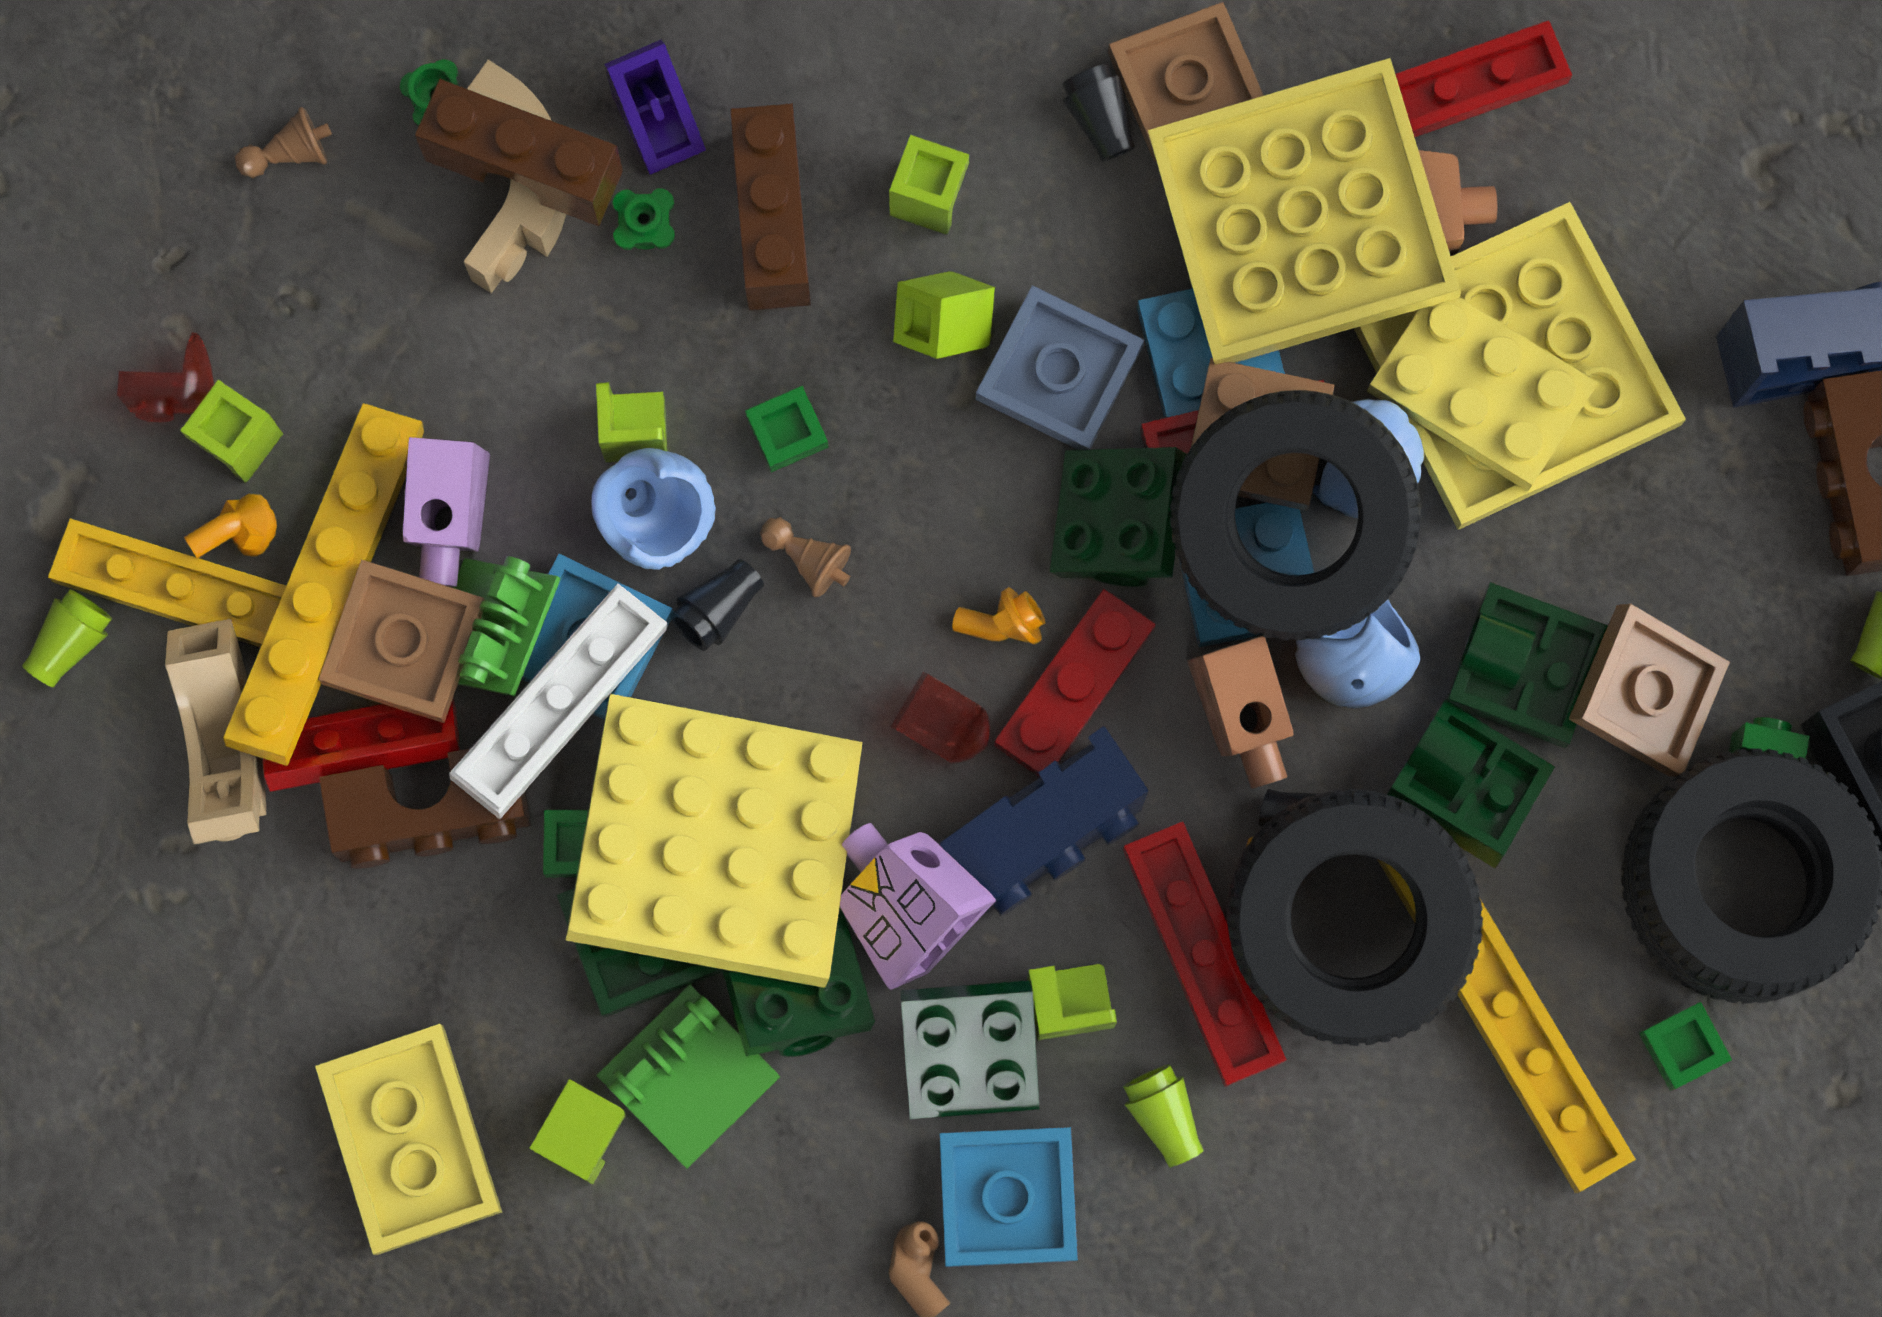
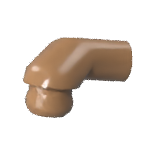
[888,1221,951,1317]

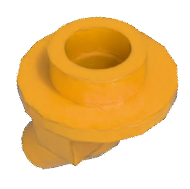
[184,494,277,559]
[952,587,1045,645]

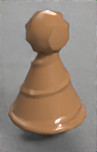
[235,107,332,179]
[760,517,851,598]

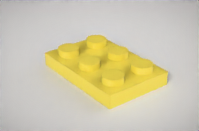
[1367,297,1598,491]
[315,1024,502,1255]

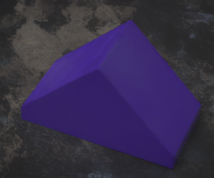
[604,39,706,175]

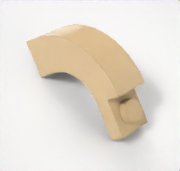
[464,60,566,294]
[165,619,266,844]

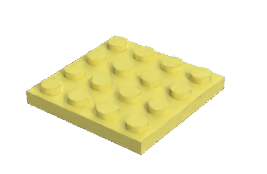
[1148,58,1461,365]
[1354,202,1686,530]
[566,694,863,988]

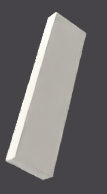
[449,584,667,819]

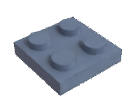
[976,285,1144,450]

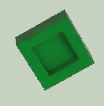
[745,386,829,473]
[1729,717,1810,759]
[543,810,589,878]
[1639,1002,1732,1091]

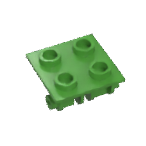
[453,556,561,697]
[596,984,781,1169]

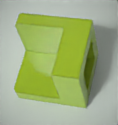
[889,135,969,234]
[893,272,995,359]
[180,380,283,483]
[596,382,667,462]
[1027,964,1117,1041]
[529,1079,625,1185]

